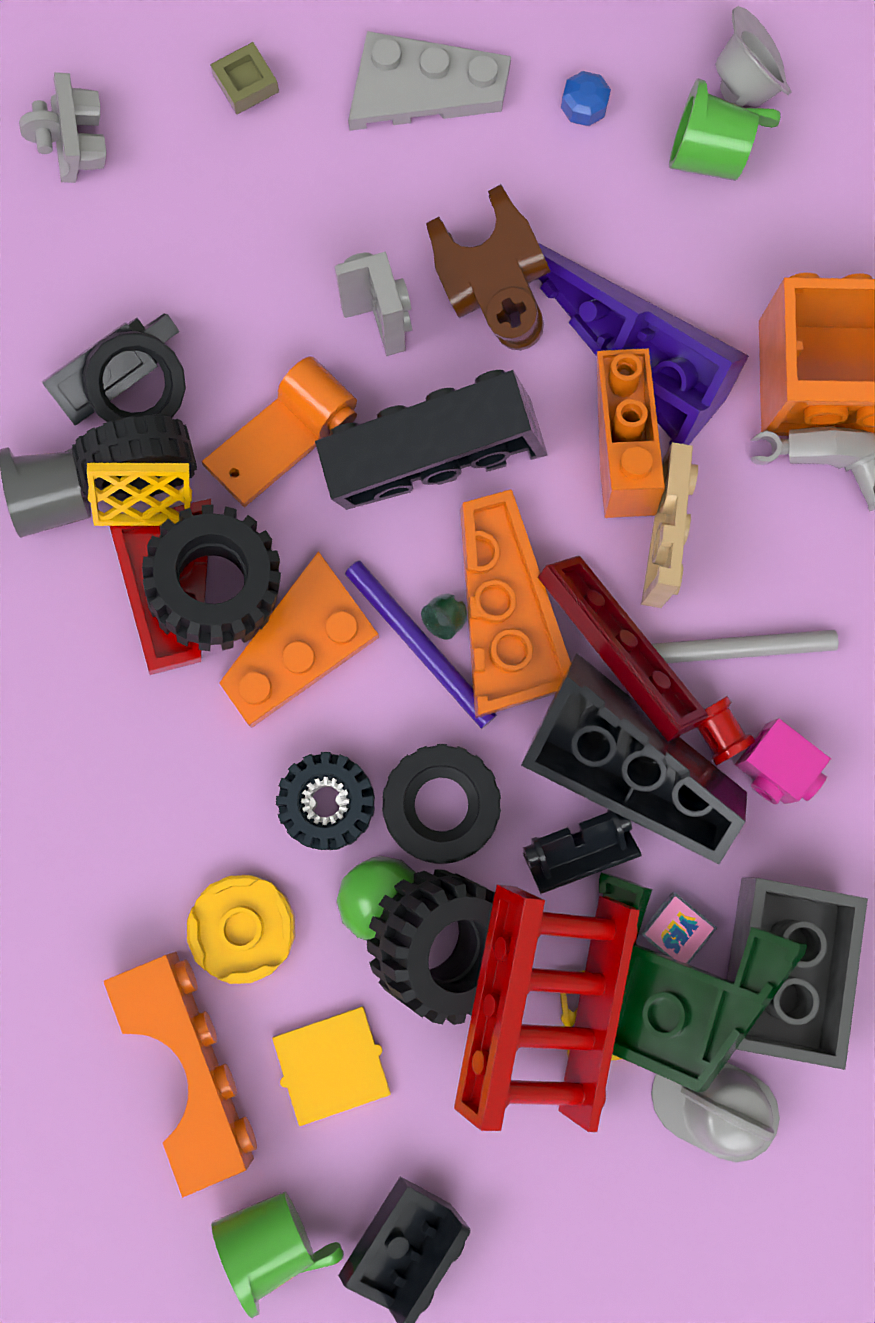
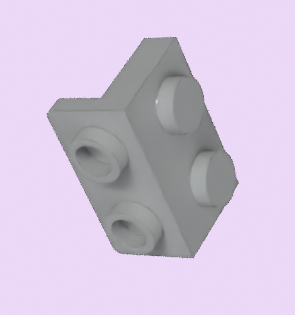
[335,252,412,356]

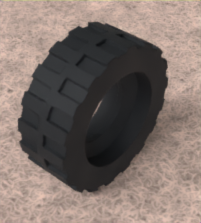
[71,415,197,501]
[382,744,501,864]

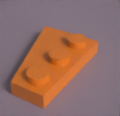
[219,551,379,728]

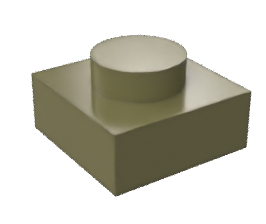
[210,42,279,114]

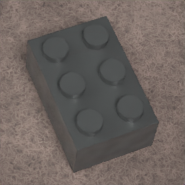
[727,878,868,1070]

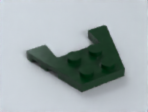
[599,872,807,1092]

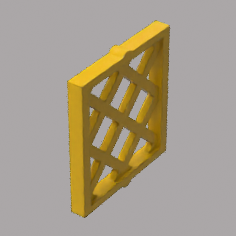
[87,463,192,526]

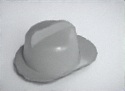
[715,6,792,108]
[651,1062,780,1162]

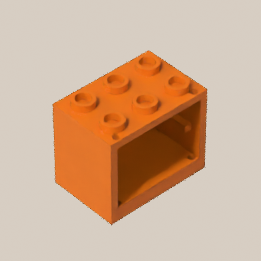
[759,272,875,436]

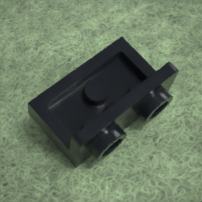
[338,1176,471,1323]

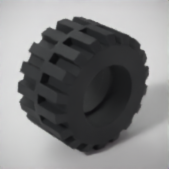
[142,505,281,651]
[367,869,495,1025]

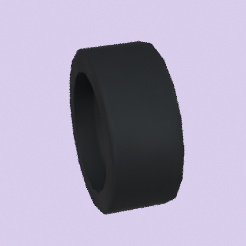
[82,331,186,422]

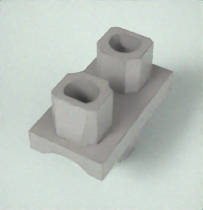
[19,72,106,183]

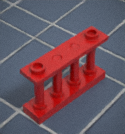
[454,885,640,1132]

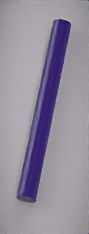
[345,560,497,729]

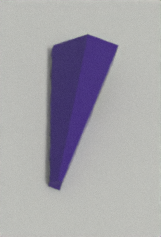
[538,243,749,445]

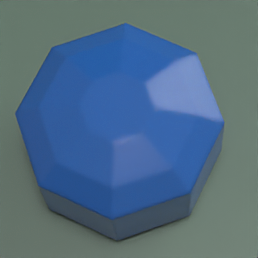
[561,71,611,126]

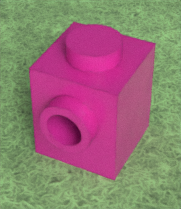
[734,718,831,804]

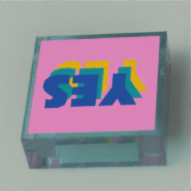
[639,892,717,964]

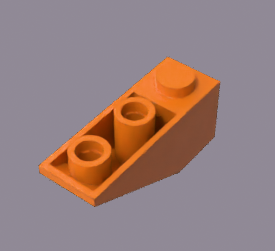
[596,348,665,518]

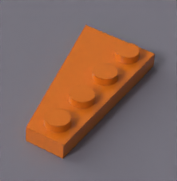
[460,489,571,718]

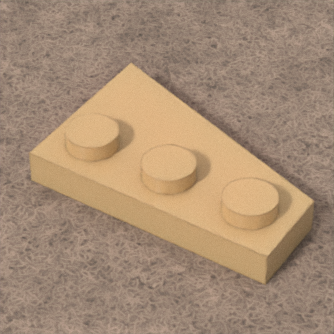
[641,442,698,608]

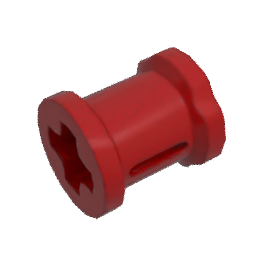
[697,696,756,766]

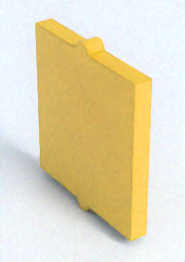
[272,1006,391,1127]

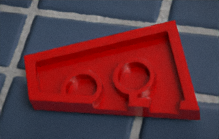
[110,498,211,675]

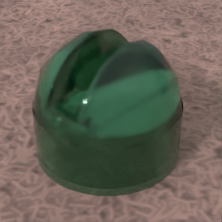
[421,593,467,640]

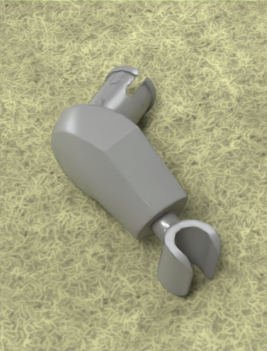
[750,426,875,511]

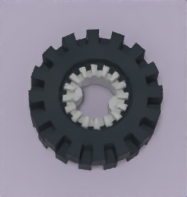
[276,752,375,850]

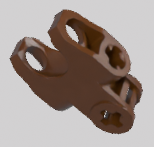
[426,184,551,351]

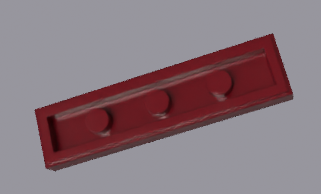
[538,556,709,742]

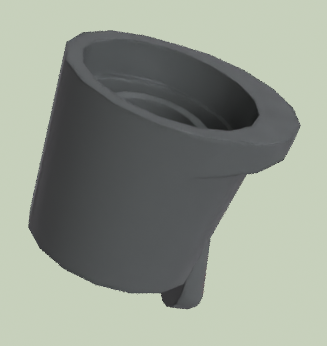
[0,447,91,538]

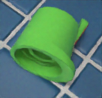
[669,78,781,181]
[211,1192,344,1318]

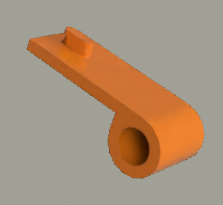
[202,356,357,508]

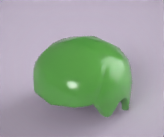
[336,856,416,941]

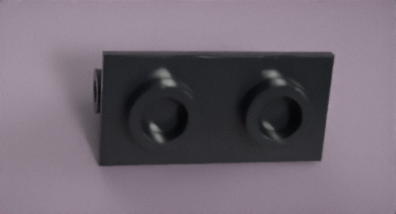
[523,809,642,894]

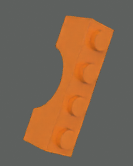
[103,952,257,1198]

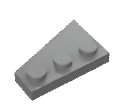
[348,31,511,131]

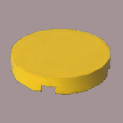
[187,875,295,984]

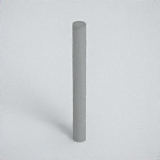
[652,630,839,663]

